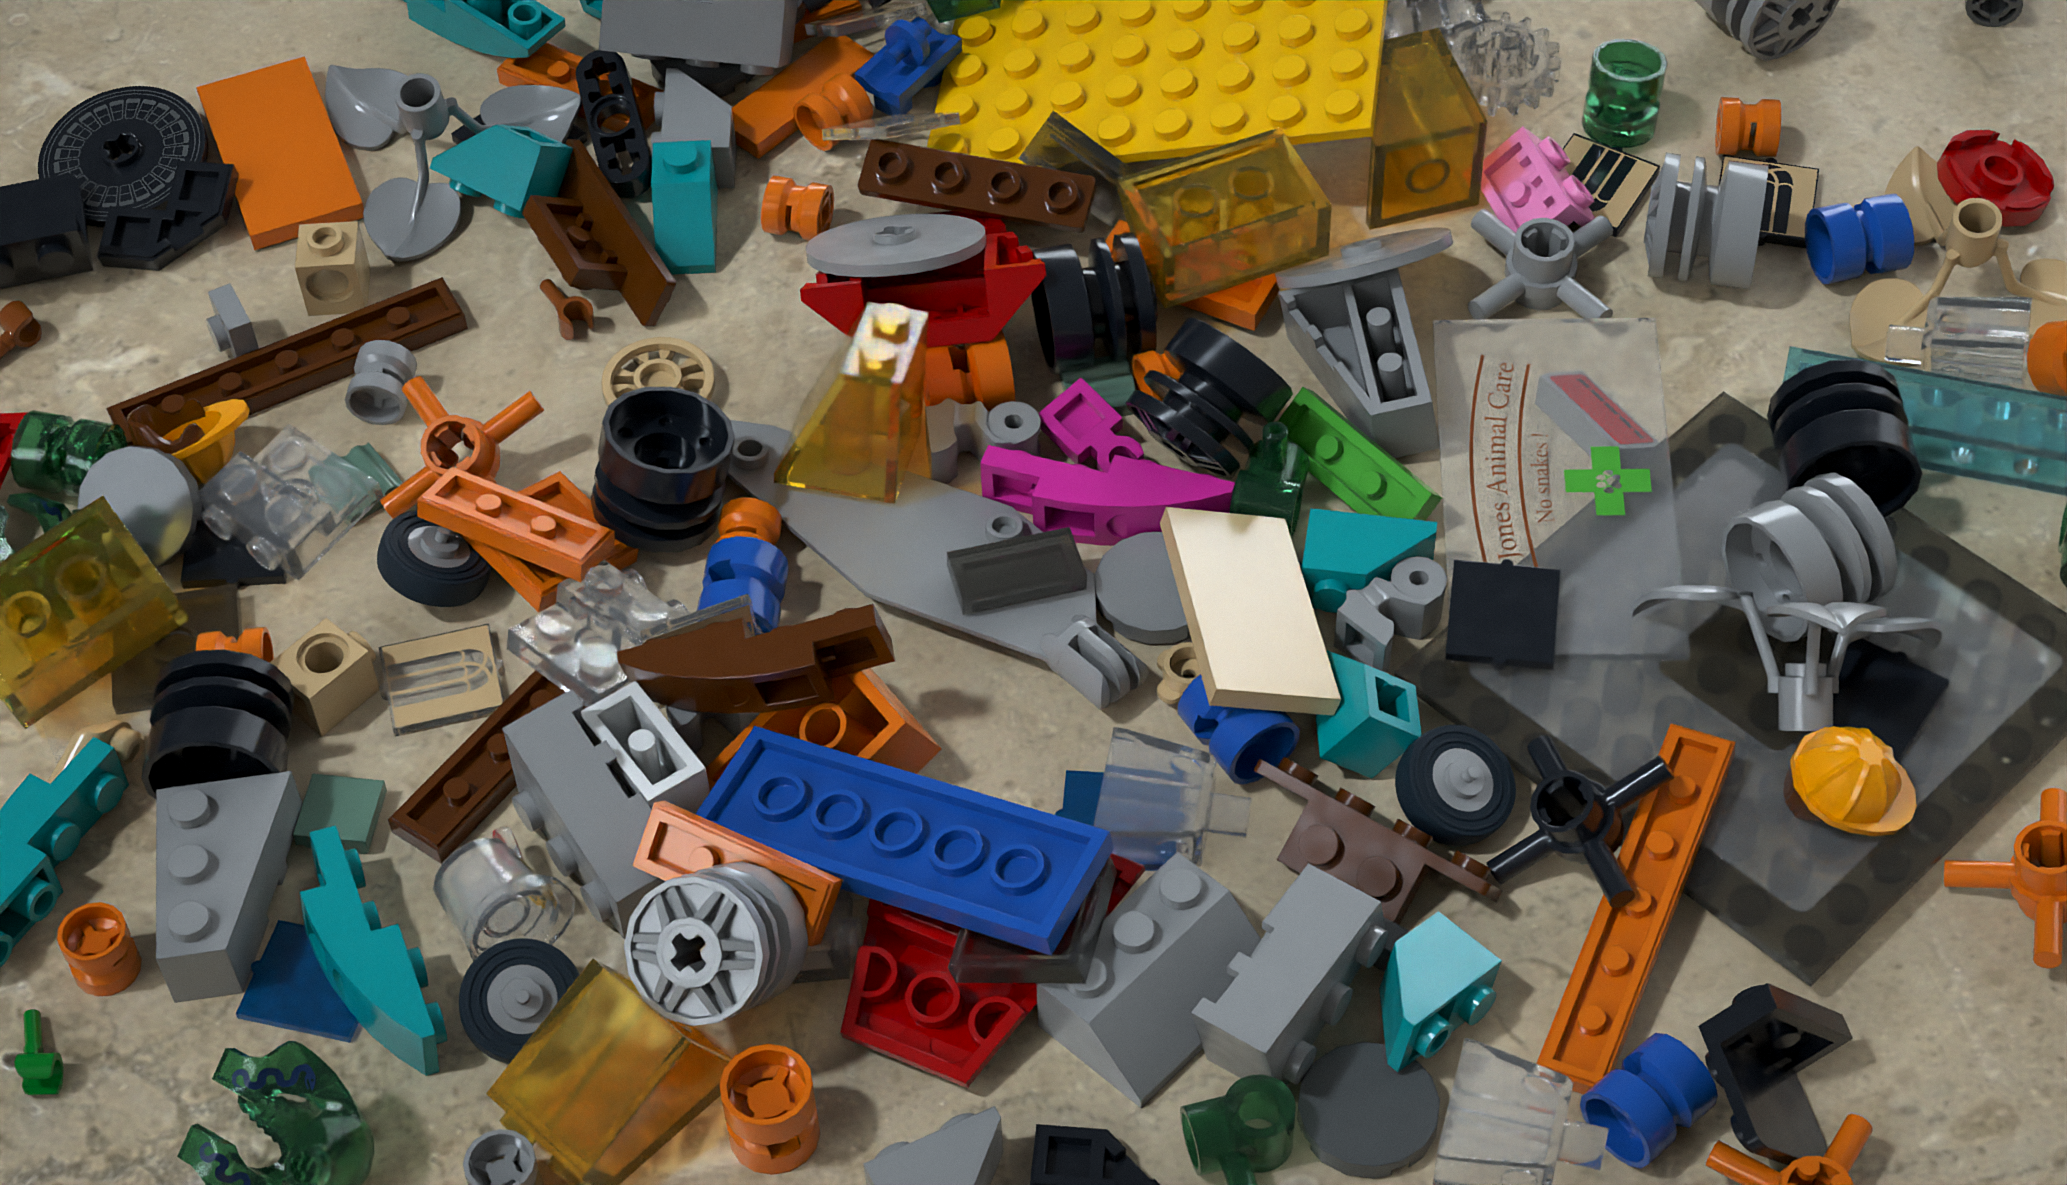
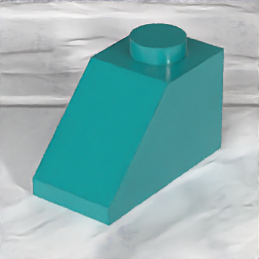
[651,140,718,275]
[1302,508,1437,613]

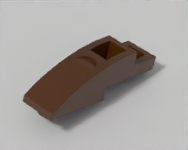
[617,604,895,714]

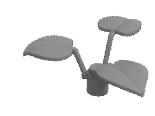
[325,65,582,262]
[1632,585,1942,731]

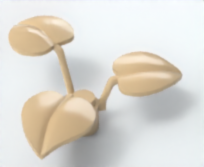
[1849,146,2067,366]

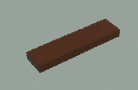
[388,645,612,864]

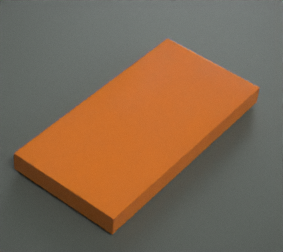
[196,56,364,250]

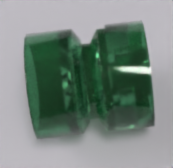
[1581,39,1668,148]
[11,410,127,497]

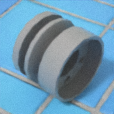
[1695,0,1839,61]
[1643,153,1769,290]
[1721,473,1898,642]
[624,861,808,1026]

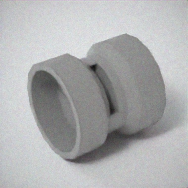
[345,340,417,425]
[463,1129,544,1185]

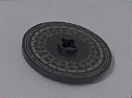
[38,86,209,227]

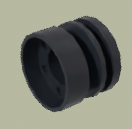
[1031,232,1158,374]
[1125,317,1293,480]
[1767,359,1922,518]
[591,387,735,553]
[141,649,295,800]

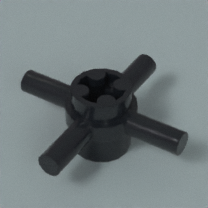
[1486,735,1675,908]

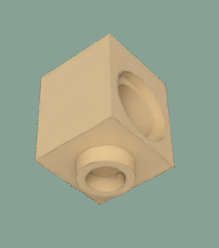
[295,221,371,316]
[269,618,380,737]

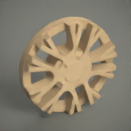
[601,337,715,406]

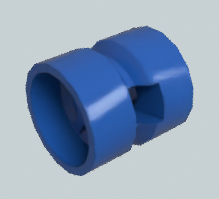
[1805,193,1914,284]
[694,536,789,636]
[1178,674,1300,785]
[1580,1033,1718,1168]

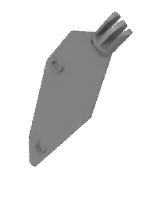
[727,420,1149,710]

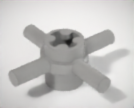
[1468,209,1613,329]

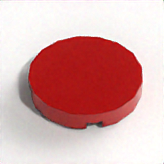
[1937,130,2054,227]

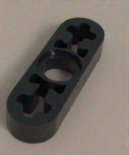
[576,50,652,198]

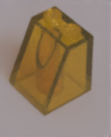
[1365,28,1488,230]
[774,302,929,504]
[486,958,732,1185]

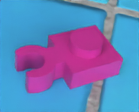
[1038,378,1144,473]

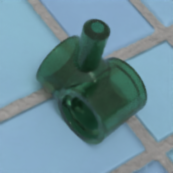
[1230,422,1310,540]
[1180,1074,1296,1185]

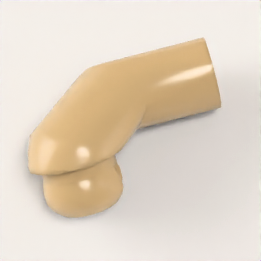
[48,720,145,783]

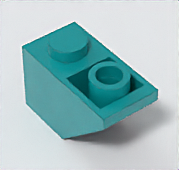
[429,124,573,219]
[1316,650,1422,779]
[1379,911,1502,1072]

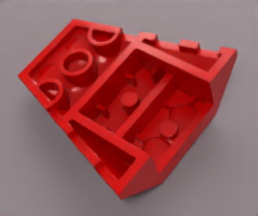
[800,211,1046,354]
[840,853,1145,1088]

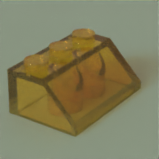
[1117,127,1332,309]
[0,495,190,729]

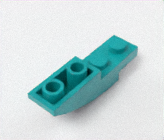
[403,0,566,58]
[0,737,129,968]
[299,825,448,1076]

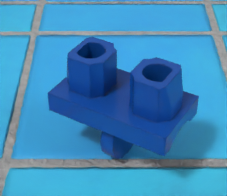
[855,16,962,119]

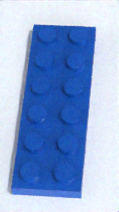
[695,726,1114,956]

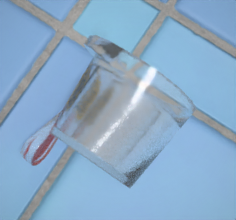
[433,826,575,961]

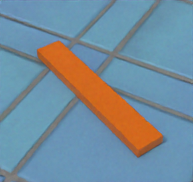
[1535,723,1736,1094]

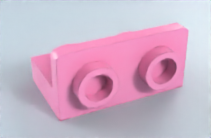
[1470,126,1595,233]

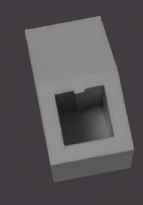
[651,68,737,188]
[863,1106,1003,1185]

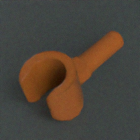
[540,279,595,340]
[0,300,42,360]

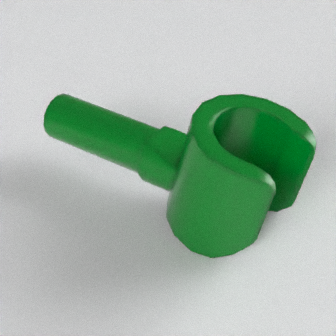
[14,1009,64,1095]

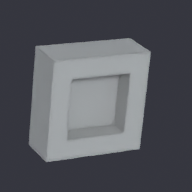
[206,283,259,358]

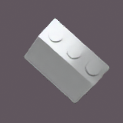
[1036,852,1261,1108]

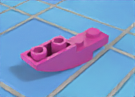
[980,445,1235,546]

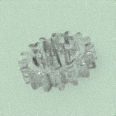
[1437,12,1562,116]

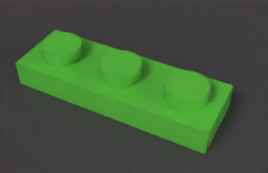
[1267,387,1442,521]

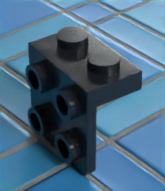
[0,173,93,289]
[1698,983,1853,1165]

